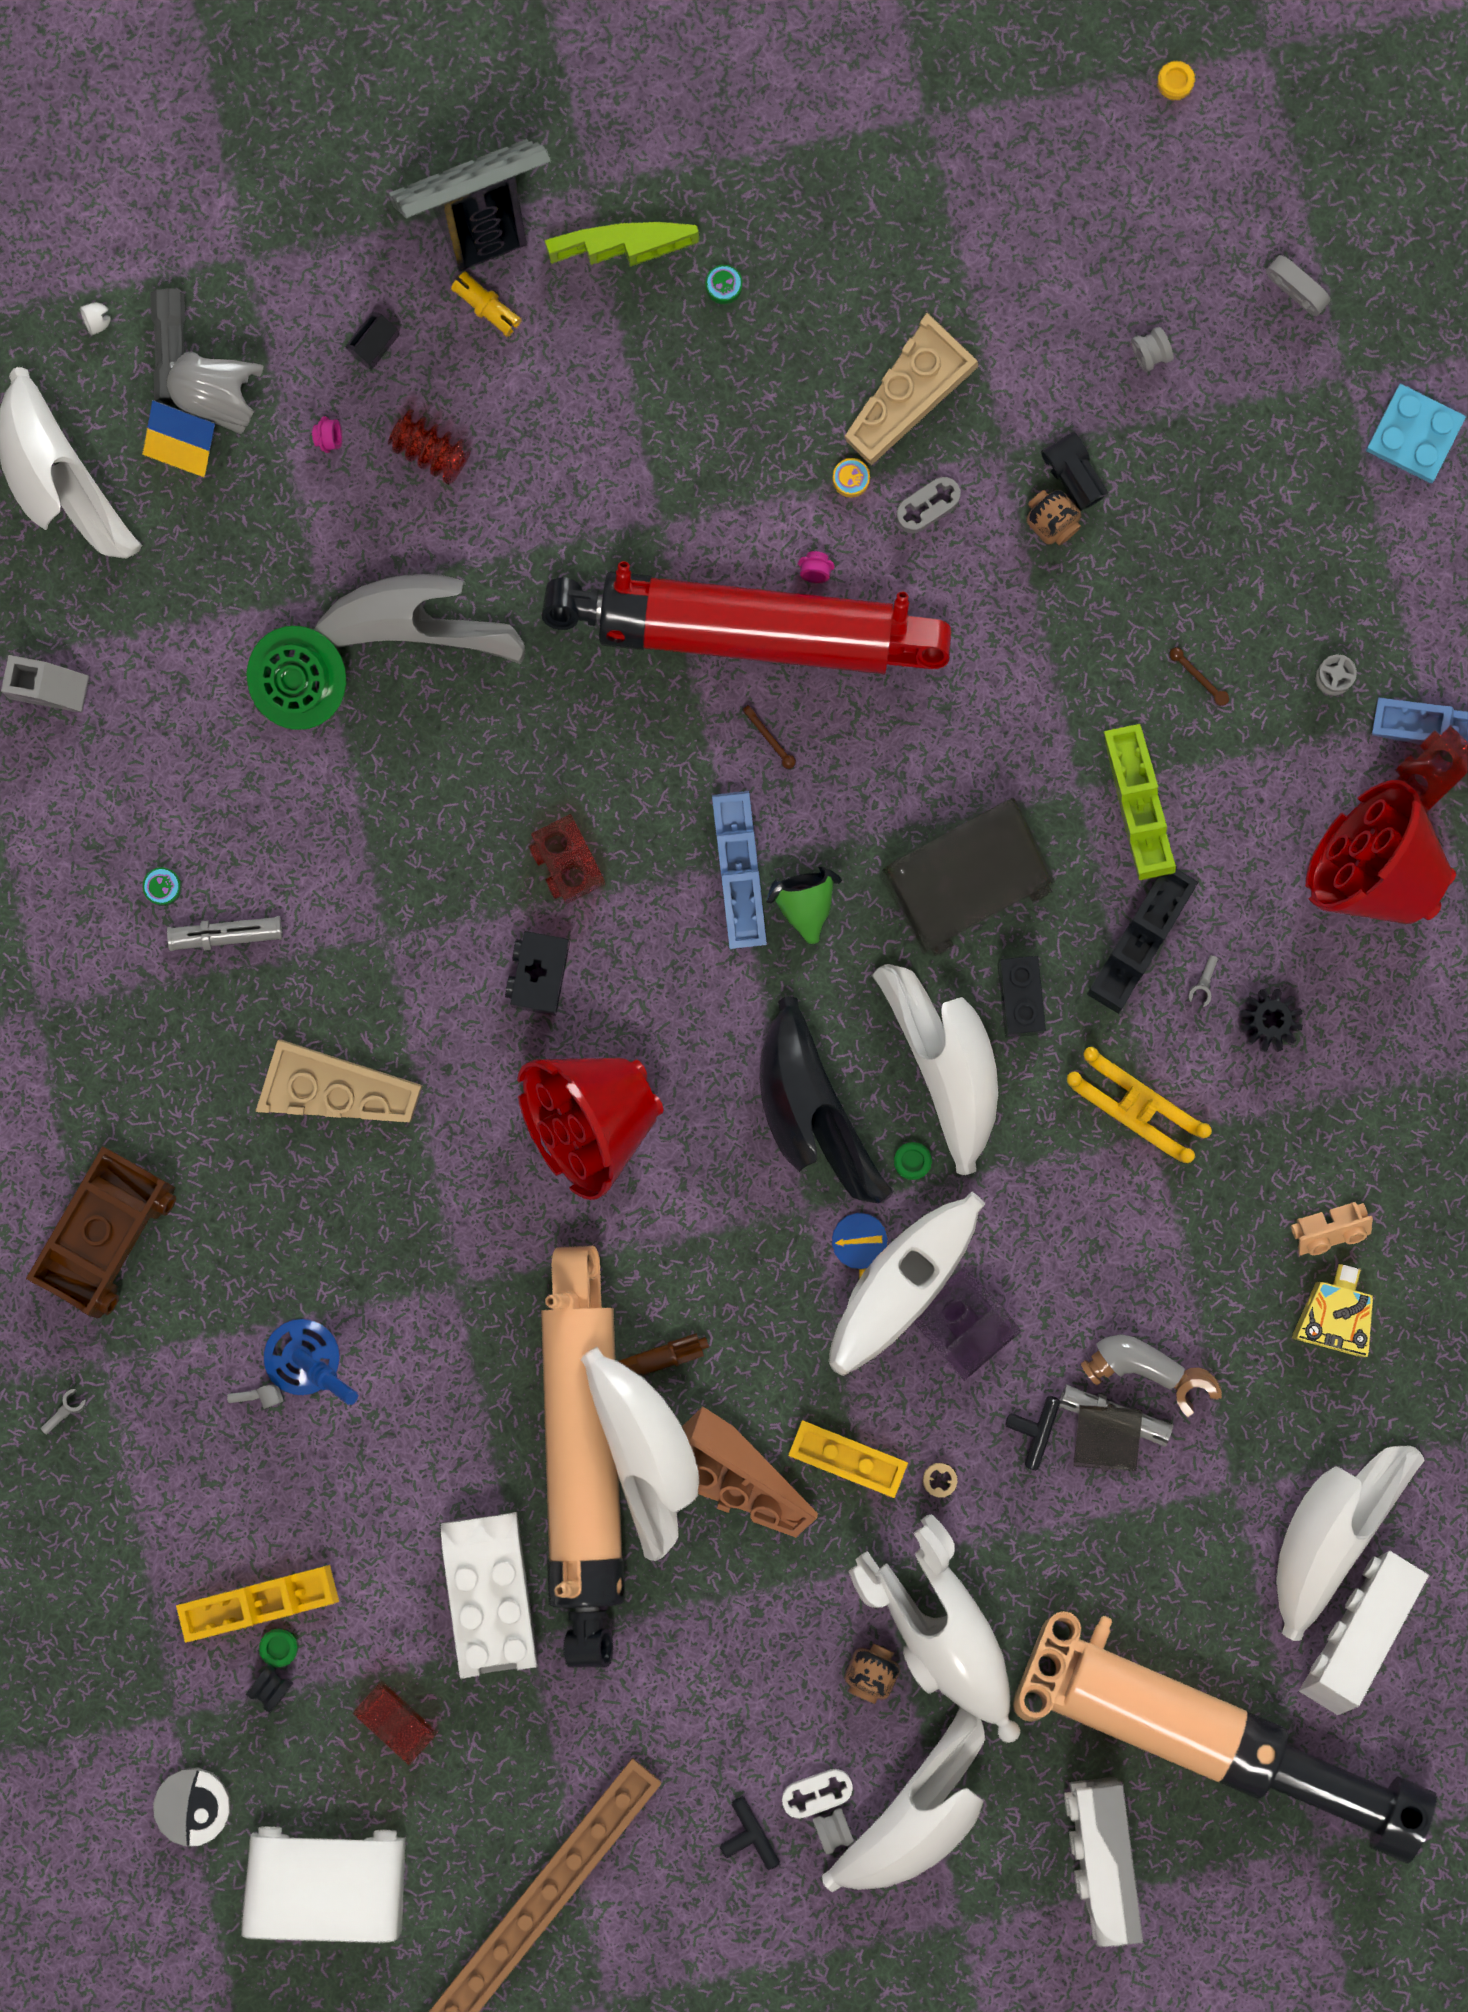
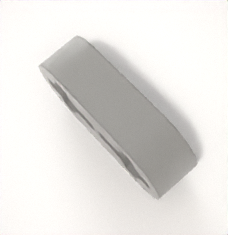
[1266,255,1331,316]
[896,477,961,533]

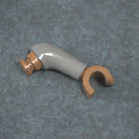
[1081,1334,1222,1418]

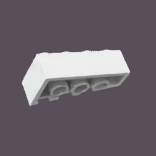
[1299,1551,1429,1715]

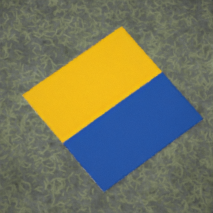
[142,400,215,477]

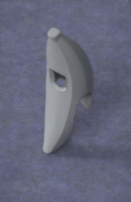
[314,574,525,664]

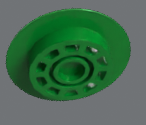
[247,626,346,730]

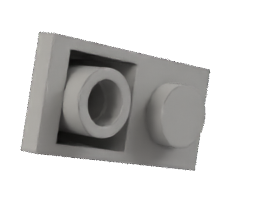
[1,655,90,713]

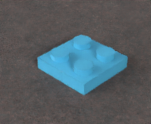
[1366,384,1466,484]

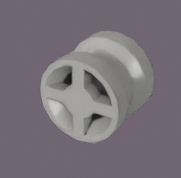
[1131,327,1174,372]
[1315,654,1357,696]
[813,1808,854,1855]

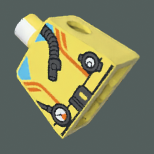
[1292,1264,1373,1357]

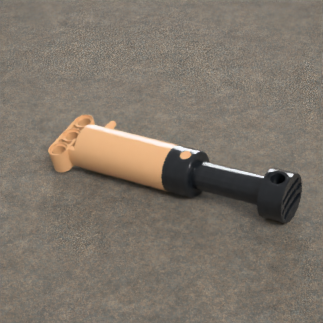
[1013,1611,1437,1864]

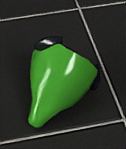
[766,867,842,944]

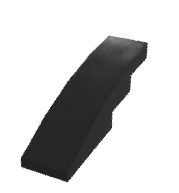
[1087,868,1199,1014]

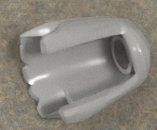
[167,352,263,434]

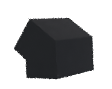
[345,312,399,371]

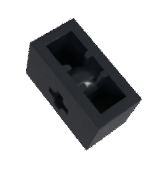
[505,931,570,1016]
[998,956,1046,1038]

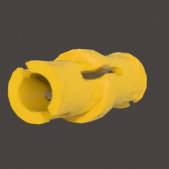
[451,271,522,337]

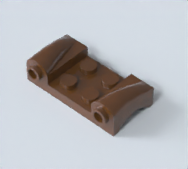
[26,1146,176,1318]

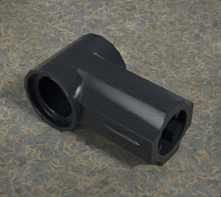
[1041,432,1108,512]

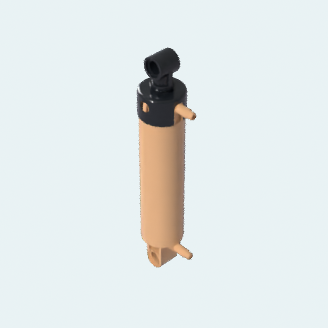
[541,1246,625,1668]

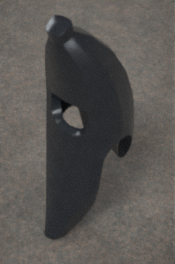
[759,996,894,1203]

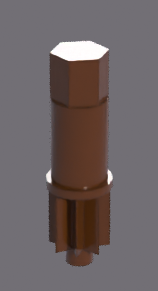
[618,1333,709,1376]

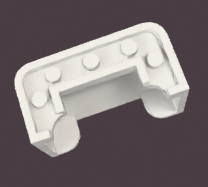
[242,1827,406,1942]

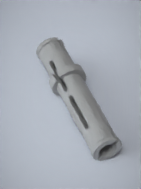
[167,916,283,951]
[1059,1384,1173,1447]

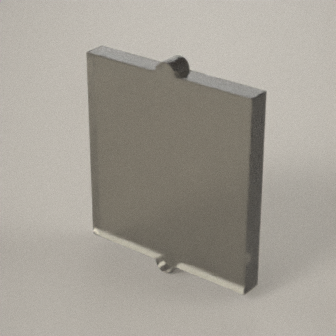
[1073,1404,1142,1472]

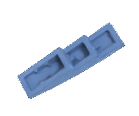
[1372,698,1468,754]
[712,791,767,949]

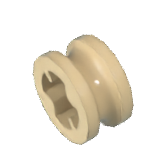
[923,1463,957,1497]

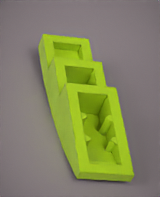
[545,222,699,267]
[1104,724,1176,880]

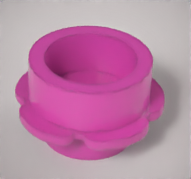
[312,416,342,453]
[798,551,835,583]

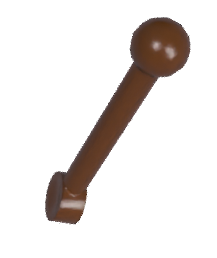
[1169,647,1229,706]
[742,705,796,769]

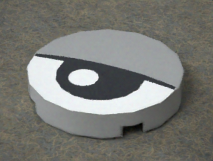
[153,1768,231,1846]

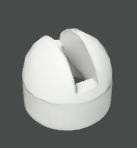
[80,303,111,335]

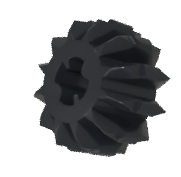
[1238,989,1303,1052]

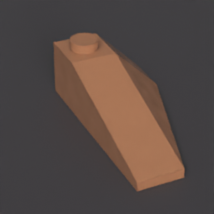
[682,1407,818,1537]

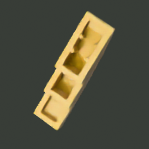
[176,1565,339,1643]

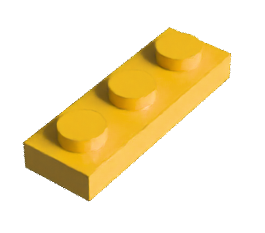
[788,1420,908,1498]

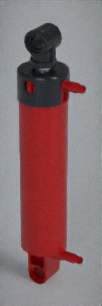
[541,561,952,675]

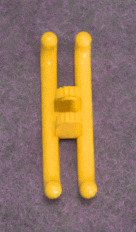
[1067,1047,1212,1163]

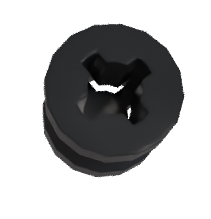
[246,1664,293,1714]

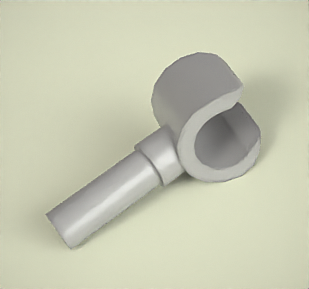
[1188,955,1218,1007]
[227,1384,283,1409]
[41,1389,86,1435]

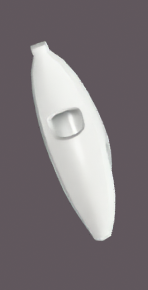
[0,367,142,559]
[871,964,998,1175]
[830,1191,985,1376]
[581,1347,699,1561]
[1276,1446,1425,1641]
[822,1707,985,1892]

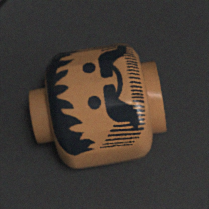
[1026,490,1081,546]
[844,1643,901,1704]

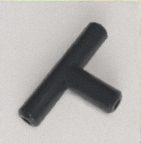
[1005,1396,1061,1471]
[720,1796,780,1870]

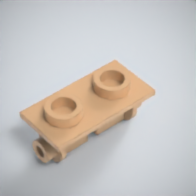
[1291,1202,1373,1256]

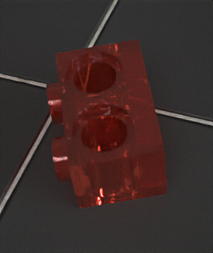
[1395,725,1468,813]
[528,814,606,905]
[352,1681,438,1765]

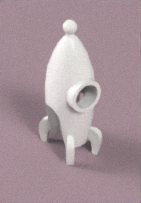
[849,1514,1020,1743]

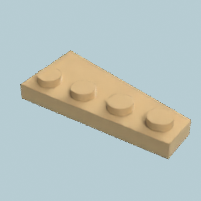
[845,313,978,466]
[256,1039,423,1122]

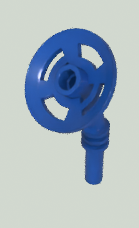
[264,1319,358,1405]

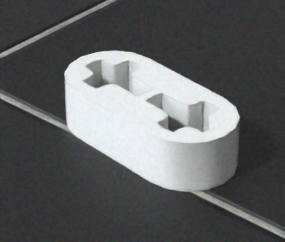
[782,1769,853,1818]

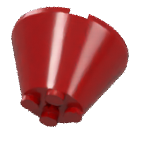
[1305,780,1456,924]
[517,1058,664,1200]

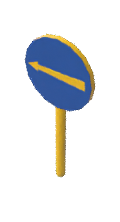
[832,1213,888,1278]

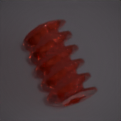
[388,408,471,485]

